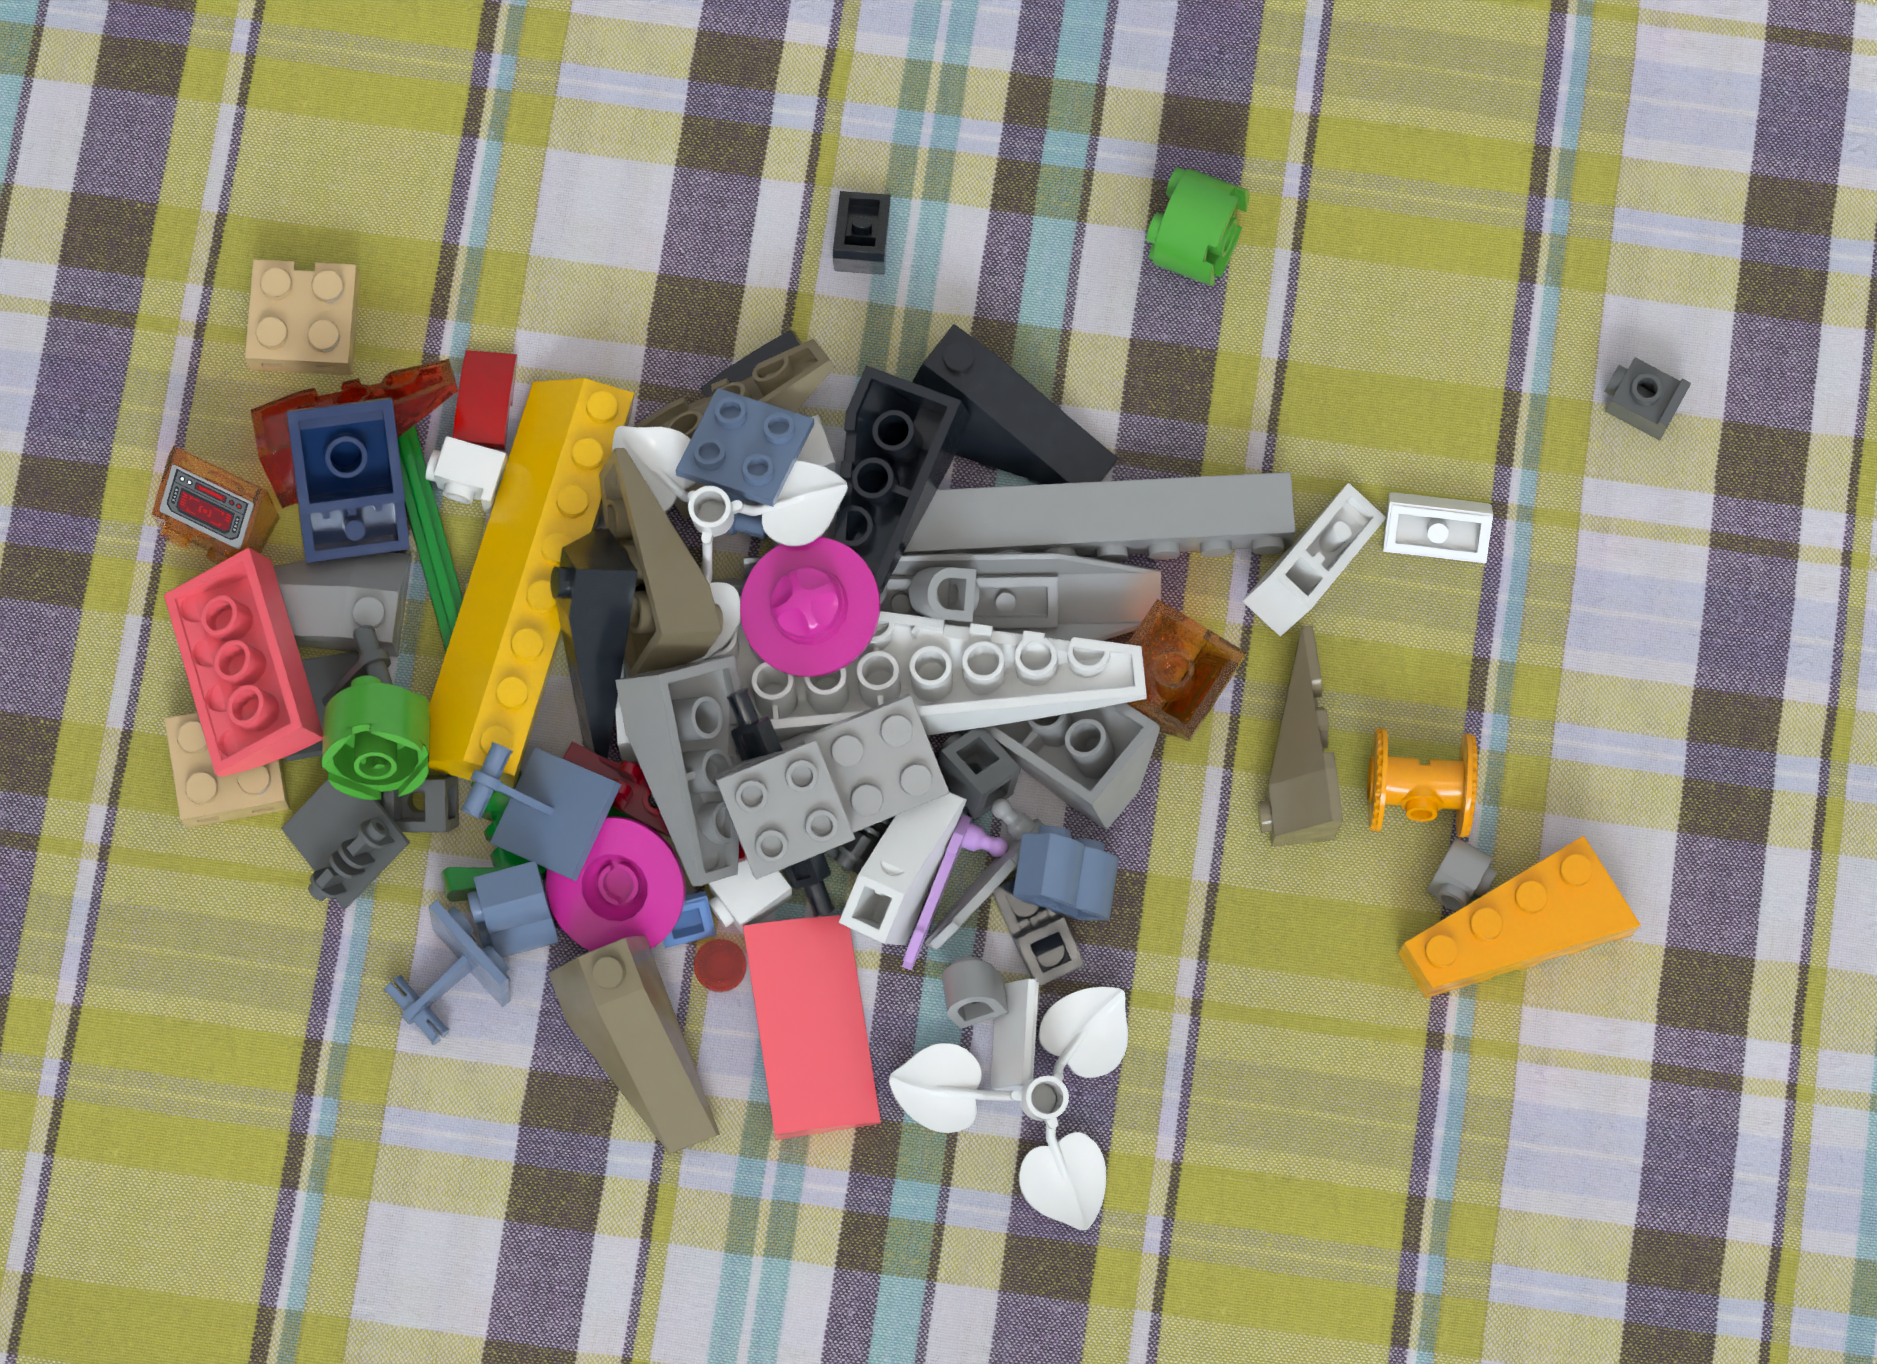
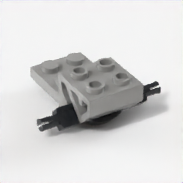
[714,688,950,917]

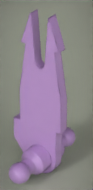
[902,814,1008,971]

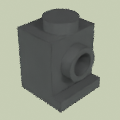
[1604,357,1691,441]
[938,727,1021,821]
[377,774,459,832]

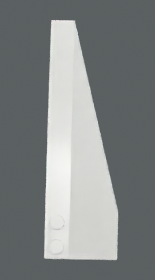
[615,596,1147,762]

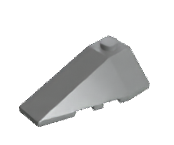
[984,703,1160,831]

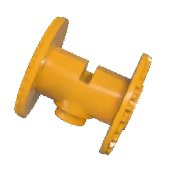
[1367,728,1478,838]

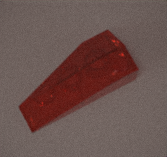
[251,359,458,509]

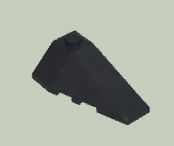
[912,324,1118,485]
[550,528,638,759]

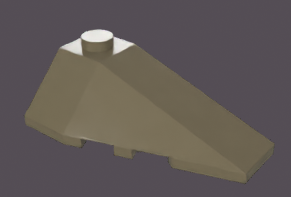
[634,339,835,520]
[599,448,723,677]
[1257,625,1343,847]
[548,935,720,1154]

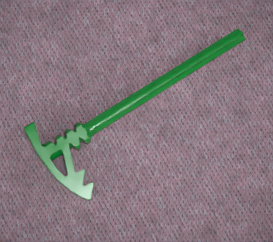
[376,390,635,902]

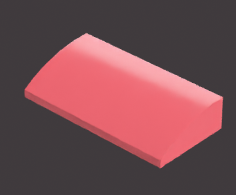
[164,547,323,777]
[743,915,881,1140]

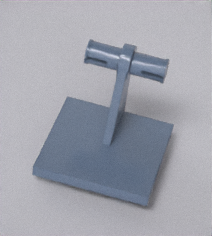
[675,388,814,540]
[461,742,621,881]
[384,900,511,1045]

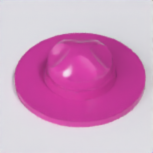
[740,537,881,677]
[546,816,686,951]

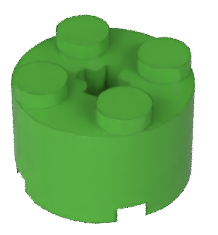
[1146,167,1250,287]
[322,675,430,800]

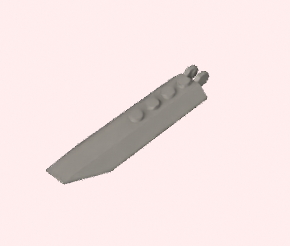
[711,552,1161,641]

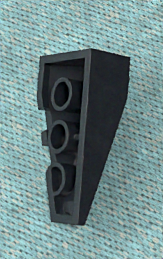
[835,365,971,594]

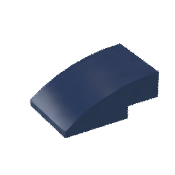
[286,397,410,563]

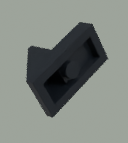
[833,191,891,275]

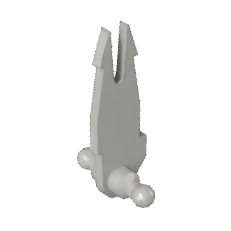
[924,798,1044,951]

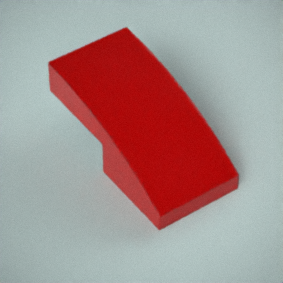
[452,350,518,450]

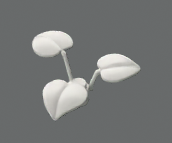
[612,426,848,664]
[889,987,1128,1230]

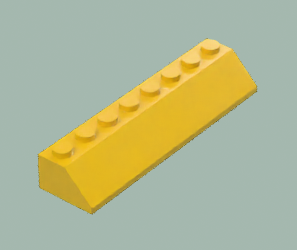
[419,378,634,789]

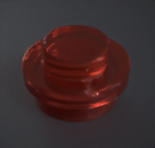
[694,939,747,993]

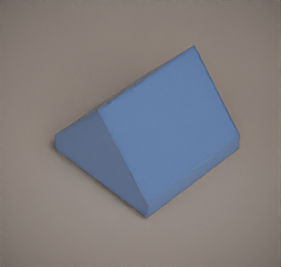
[663,891,716,948]

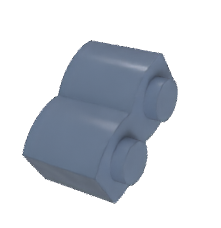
[1013,825,1119,921]
[467,860,559,958]

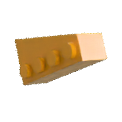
[1398,835,1641,998]

